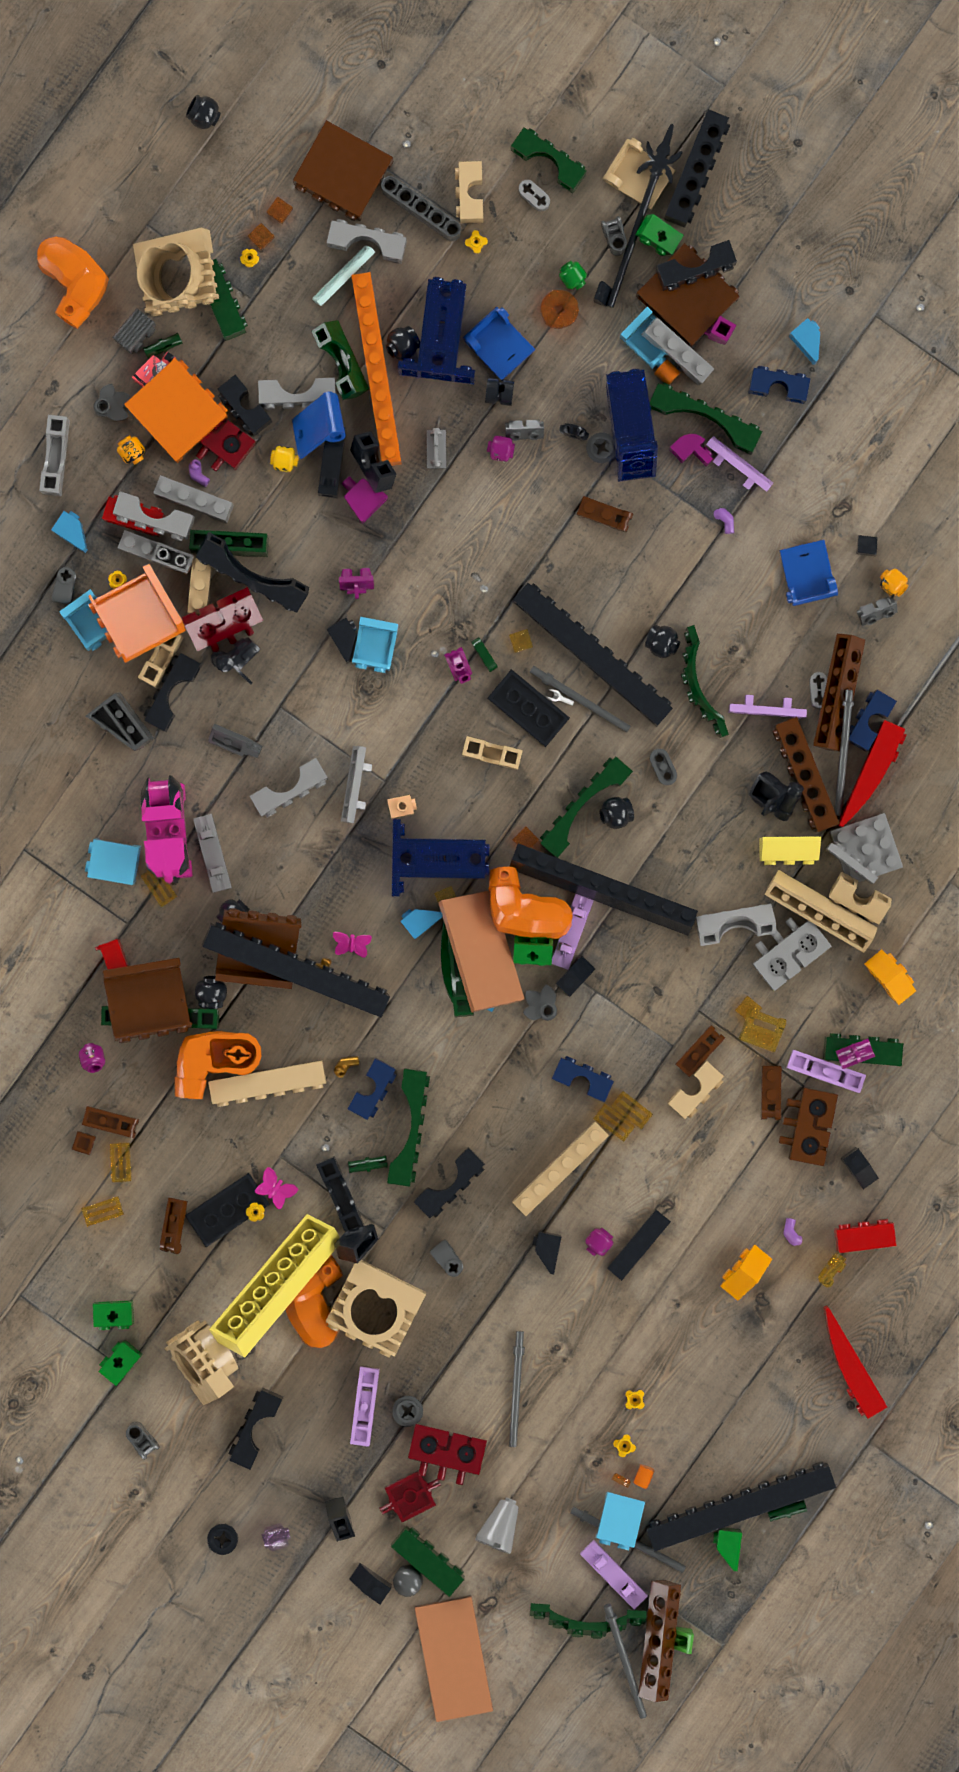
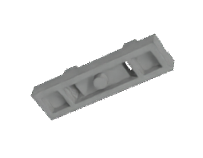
[341,746,372,823]
[193,814,232,893]

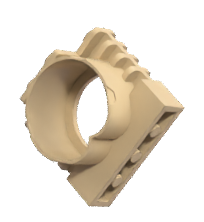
[133,228,219,316]
[326,1260,426,1358]
[164,1320,238,1405]

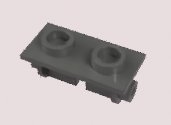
[505,420,544,441]
[857,597,898,626]

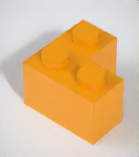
[864,949,916,1005]
[720,1245,772,1301]

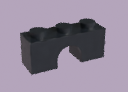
[217,374,272,436]
[350,431,397,493]

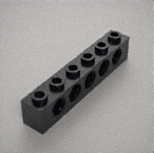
[664,109,730,228]

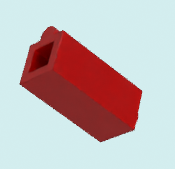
[95,939,129,970]

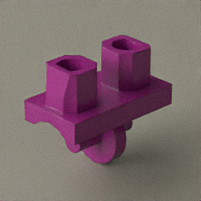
[339,568,374,599]
[444,647,472,684]
[835,1038,875,1069]

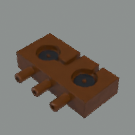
[779,1087,838,1166]

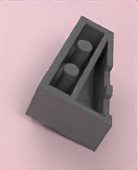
[86,692,155,751]

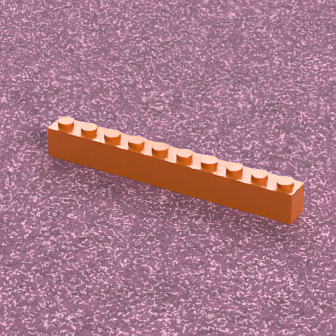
[351,272,402,466]

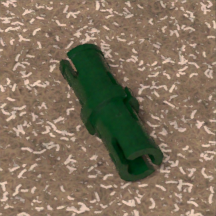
[143,332,183,359]
[348,1155,388,1174]
[768,1499,808,1522]

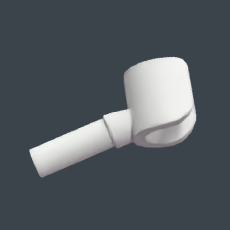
[546,689,574,705]

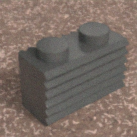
[112,308,156,355]

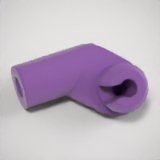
[189,459,210,487]
[714,508,734,534]
[783,1218,802,1246]

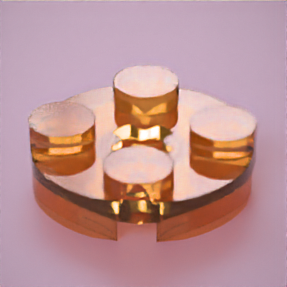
[541,290,579,329]

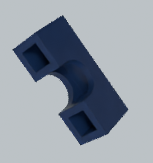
[748,366,811,404]
[849,690,897,752]
[552,1056,614,1102]
[348,1058,397,1120]

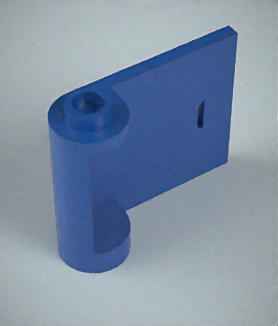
[462,307,535,381]
[292,391,346,459]
[779,540,838,606]

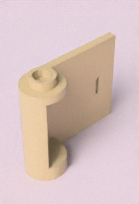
[602,138,676,210]

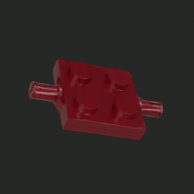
[379,1470,441,1523]

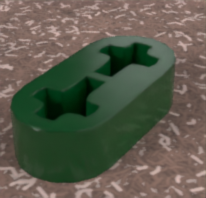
[471,637,498,672]

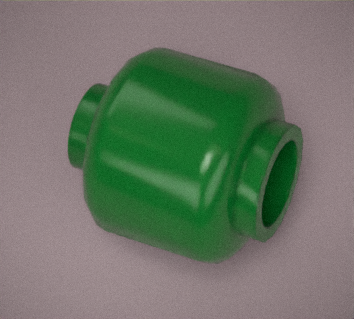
[559,260,587,290]

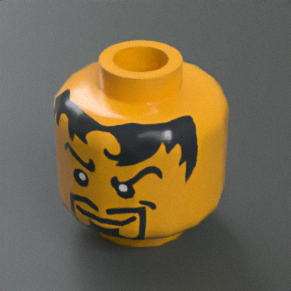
[117,435,145,465]
[880,568,909,597]

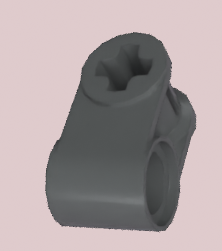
[601,216,627,256]
[52,567,76,605]
[430,1239,463,1277]
[126,1422,160,1460]

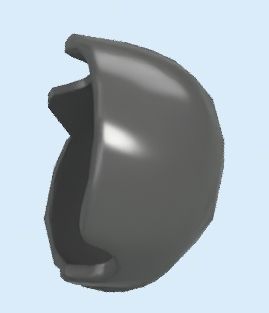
[393,1565,423,1597]

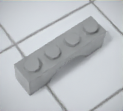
[327,219,407,264]
[641,318,714,385]
[258,378,336,410]
[39,415,70,496]
[154,475,234,523]
[113,491,195,541]
[250,758,328,818]
[696,904,776,946]

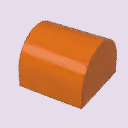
[654,359,681,385]
[633,1464,655,1489]

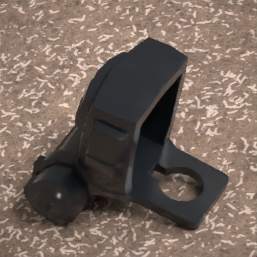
[211,637,261,685]
[749,771,804,821]

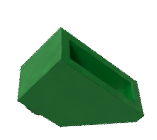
[713,1527,742,1572]

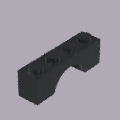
[656,240,737,292]
[144,653,202,732]
[414,1147,485,1218]
[316,1156,365,1232]
[228,1388,283,1470]

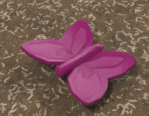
[333,932,372,958]
[255,1167,298,1209]

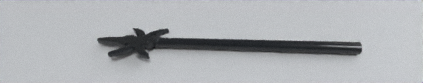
[607,124,683,308]

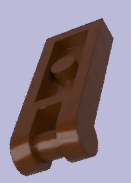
[577,496,633,532]
[675,1025,725,1077]
[761,1066,782,1120]
[82,1106,139,1138]
[160,1198,188,1254]

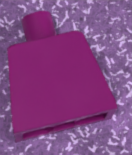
[342,476,388,524]

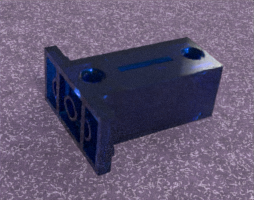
[398,277,475,384]
[606,369,658,482]
[392,819,489,897]

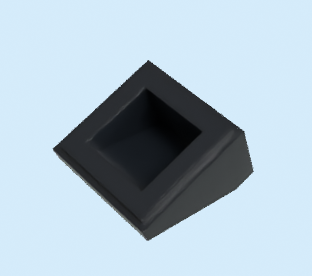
[593,281,612,307]
[856,535,878,557]

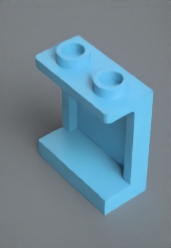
[620,307,667,369]
[59,589,107,651]
[352,617,399,673]
[85,838,141,885]
[595,1492,645,1550]

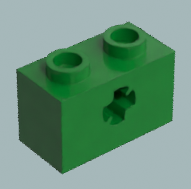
[635,214,684,256]
[513,935,553,966]
[93,1300,134,1330]
[98,1340,142,1386]

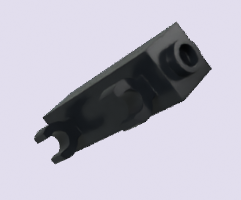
[318,427,346,498]

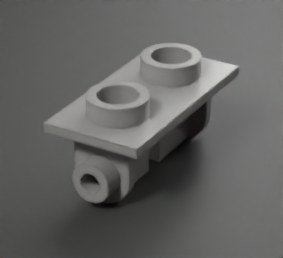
[427,428,446,468]

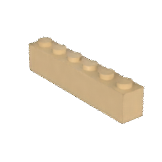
[764,870,878,953]
[208,1060,327,1107]
[512,1121,609,1216]

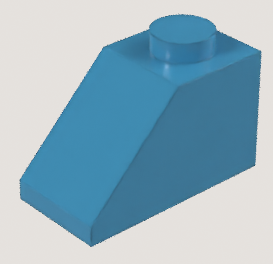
[789,318,820,365]
[51,511,88,553]
[400,909,443,939]

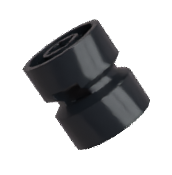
[485,378,514,406]

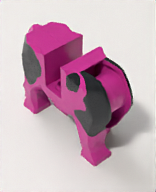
[140,775,193,885]

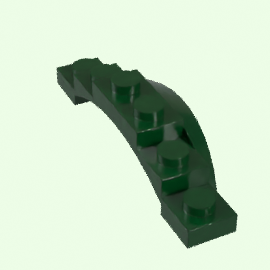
[681,625,729,738]
[441,922,474,1018]
[530,1603,647,1639]

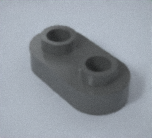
[650,749,677,786]

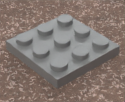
[830,813,903,882]

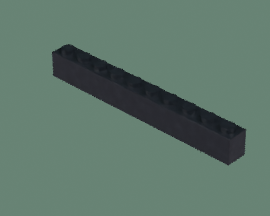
[513,583,673,727]
[509,843,698,936]
[202,922,390,1018]
[646,1462,837,1552]

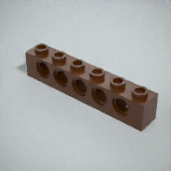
[813,633,866,752]
[772,717,839,833]
[638,1580,681,1702]

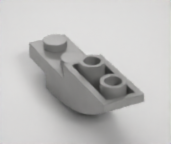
[118,530,194,574]

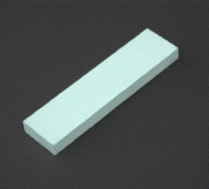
[312,246,375,306]

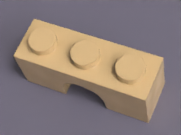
[455,161,483,223]
[187,555,213,616]
[138,634,184,688]
[462,736,523,770]
[829,872,892,924]
[667,1060,724,1119]

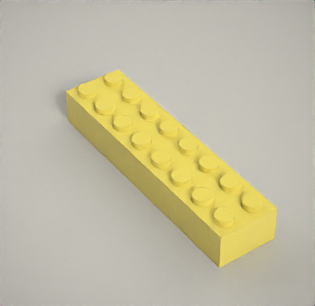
[209,1214,340,1357]

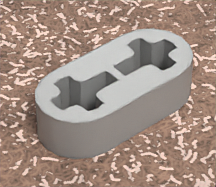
[519,180,550,212]
[809,672,827,709]

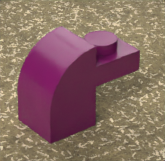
[704,316,736,345]
[669,434,713,467]

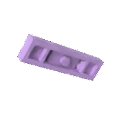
[706,436,773,492]
[728,695,807,719]
[552,894,594,970]
[787,1050,866,1093]
[350,1366,380,1446]
[580,1540,648,1610]

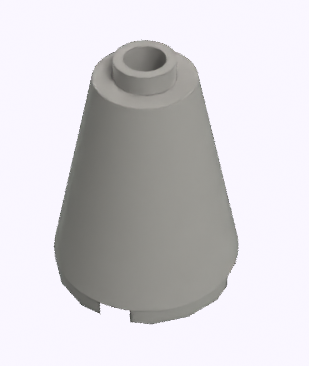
[475,1497,519,1554]

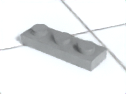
[825,842,878,884]

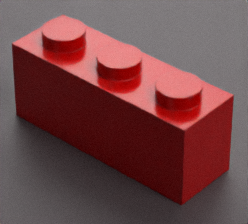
[102,495,165,538]
[834,1219,897,1253]

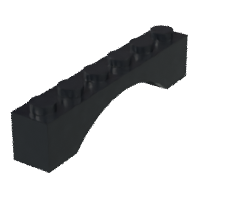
[195,532,309,613]

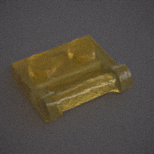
[738,1007,786,1052]
[818,1251,846,1287]

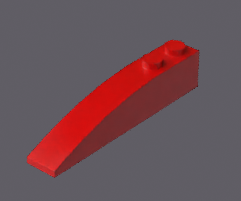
[837,720,906,828]
[823,1305,888,1419]

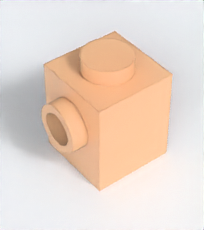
[387,795,417,819]

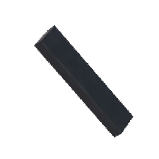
[607,1209,671,1281]

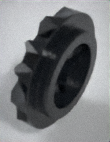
[559,423,589,440]
[207,1523,238,1555]

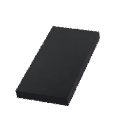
[487,669,570,748]
[185,1173,270,1247]

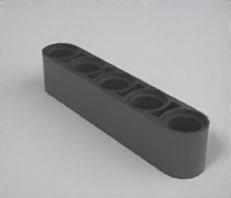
[381,176,461,241]

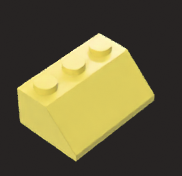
[759,837,821,865]

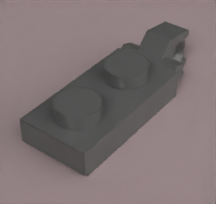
[208,724,263,758]

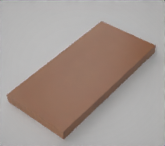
[438,891,524,1013]
[415,1596,493,1722]

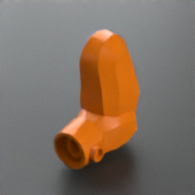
[37,236,109,329]
[488,867,573,939]
[175,1031,262,1099]
[285,1254,343,1348]

